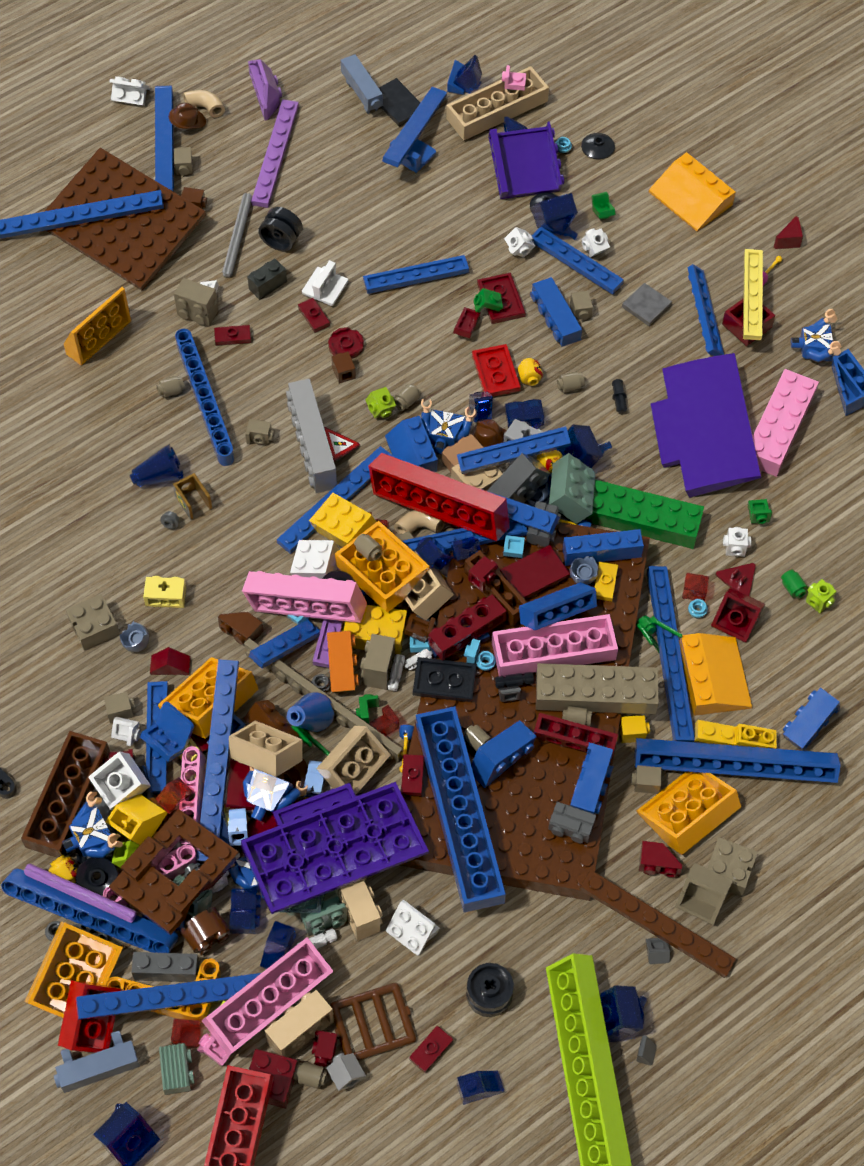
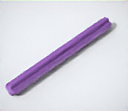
[24,864,137,923]

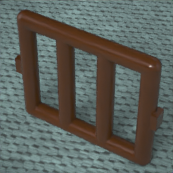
[330,983,416,1060]

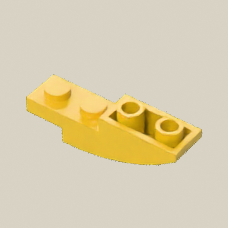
[695,720,777,749]

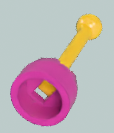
[763,256,782,286]

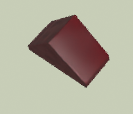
[773,216,803,249]
[150,647,191,675]

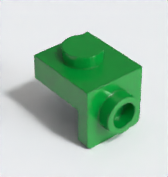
[591,192,616,219]
[473,288,503,312]
[747,499,772,524]
[356,694,379,724]

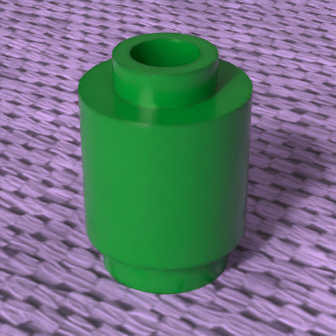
[781,569,808,599]

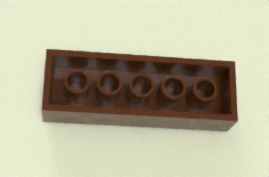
[21,731,110,858]

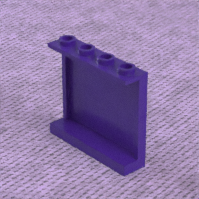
[488,122,564,199]

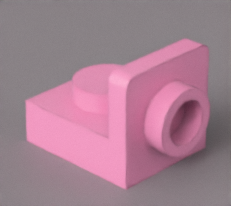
[502,65,526,91]
[197,1032,231,1066]

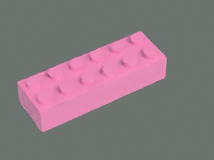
[753,369,819,477]
[242,571,367,623]
[492,614,618,677]
[202,937,333,1055]

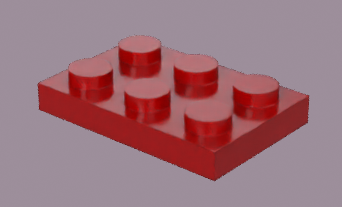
[472,344,520,398]

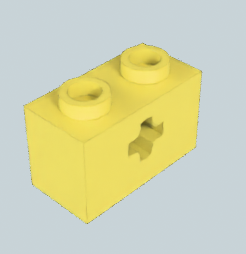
[143,576,186,608]

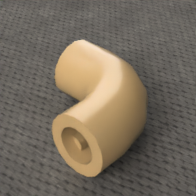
[183,90,225,118]
[394,510,446,534]

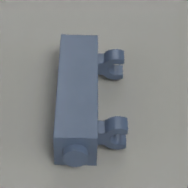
[341,54,383,114]
[54,1031,140,1093]

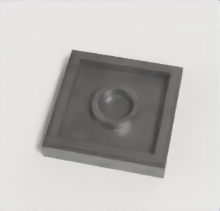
[622,283,672,326]

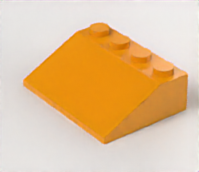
[649,152,736,232]
[64,287,131,366]
[335,521,430,613]
[679,633,752,716]
[158,657,259,739]
[636,771,741,855]
[25,921,123,1018]

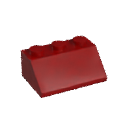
[58,980,121,1053]

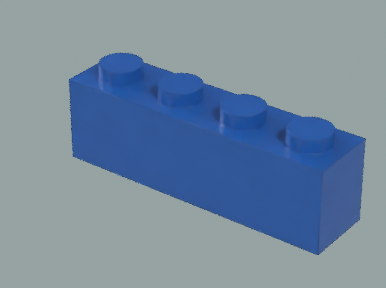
[530,277,582,347]
[562,529,644,566]
[519,582,597,631]

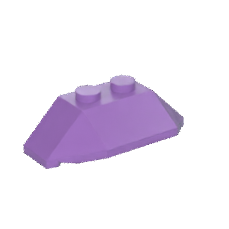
[248,59,282,121]

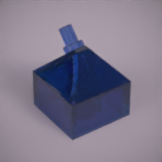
[531,193,578,240]
[557,424,612,468]
[600,985,647,1042]
[93,1102,160,1166]

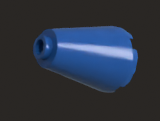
[287,692,334,732]

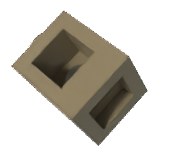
[245,419,274,445]

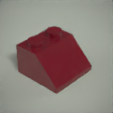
[711,588,765,643]

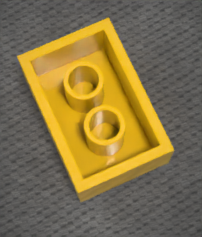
[309,493,376,547]
[344,605,407,655]

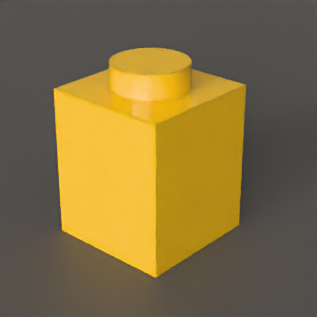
[619,715,650,743]

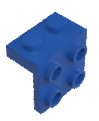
[390,139,436,173]
[140,702,194,762]

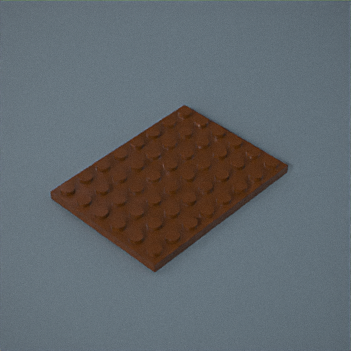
[45,148,207,291]

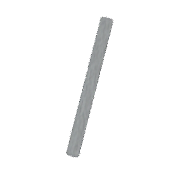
[222,193,252,278]

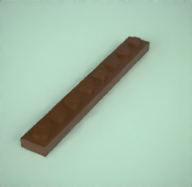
[579,870,736,978]

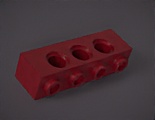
[428,594,507,661]
[534,713,618,759]

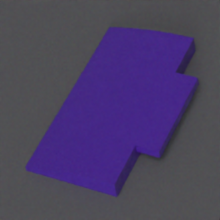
[650,353,762,498]
[241,782,429,915]

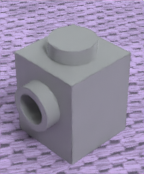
[327,1053,366,1091]

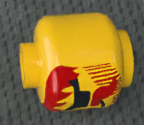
[518,358,543,386]
[537,450,563,473]
[48,855,78,883]

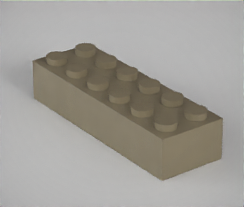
[536,663,659,714]

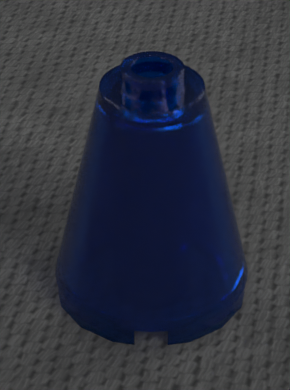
[130,444,184,487]

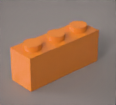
[327,631,359,692]

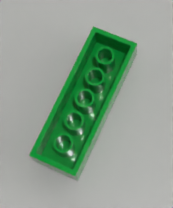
[584,480,704,549]

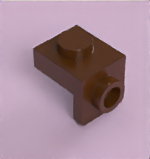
[404,614,436,642]

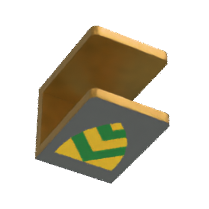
[173,473,213,520]

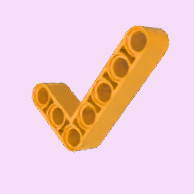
[105,959,221,1024]

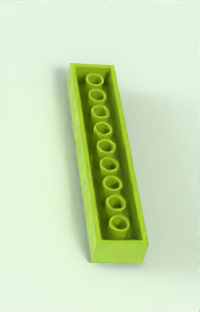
[546,953,632,1166]

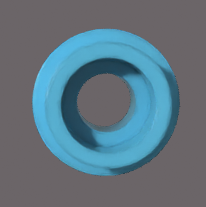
[555,137,572,153]
[688,599,708,618]
[476,651,496,670]

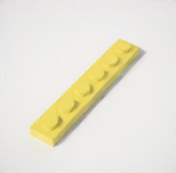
[743,249,763,340]

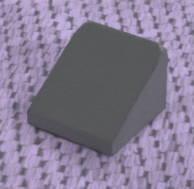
[498,686,521,702]
[645,938,670,964]
[636,1036,656,1066]

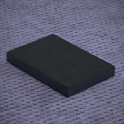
[379,78,420,127]
[412,657,477,702]

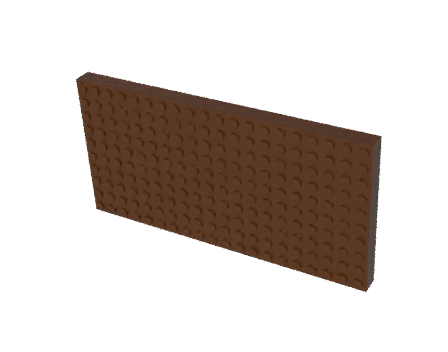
[399,522,650,901]

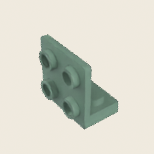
[299,896,347,936]

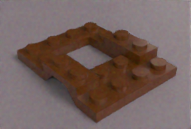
[109,809,241,935]

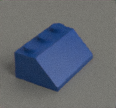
[385,416,438,472]

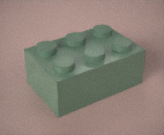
[549,453,595,524]

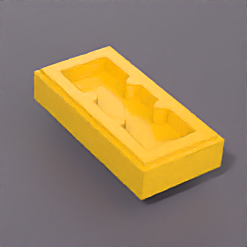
[595,562,618,601]

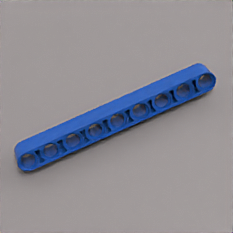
[155,85,174,192]
[175,329,234,466]
[1,869,178,953]

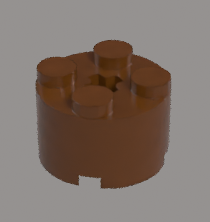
[180,907,230,956]

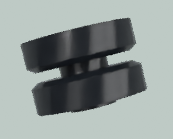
[258,207,303,251]
[466,963,514,1017]

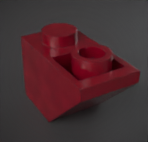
[639,841,682,878]

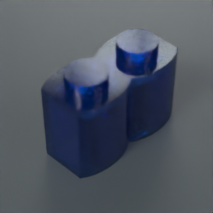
[505,399,545,429]
[230,889,261,934]

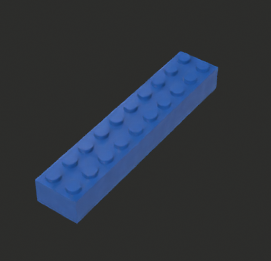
[416,707,506,912]

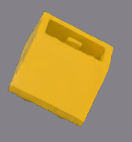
[105,794,168,845]

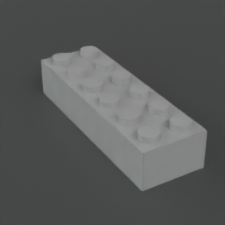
[286,379,337,493]

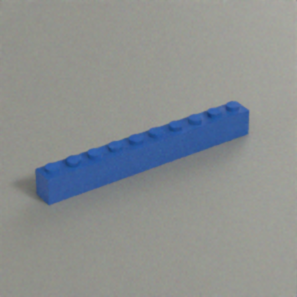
[634,738,841,783]

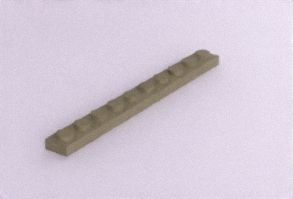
[244,638,403,763]

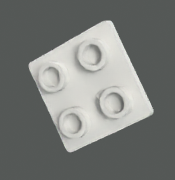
[110,76,150,106]
[302,261,348,306]
[386,900,440,955]

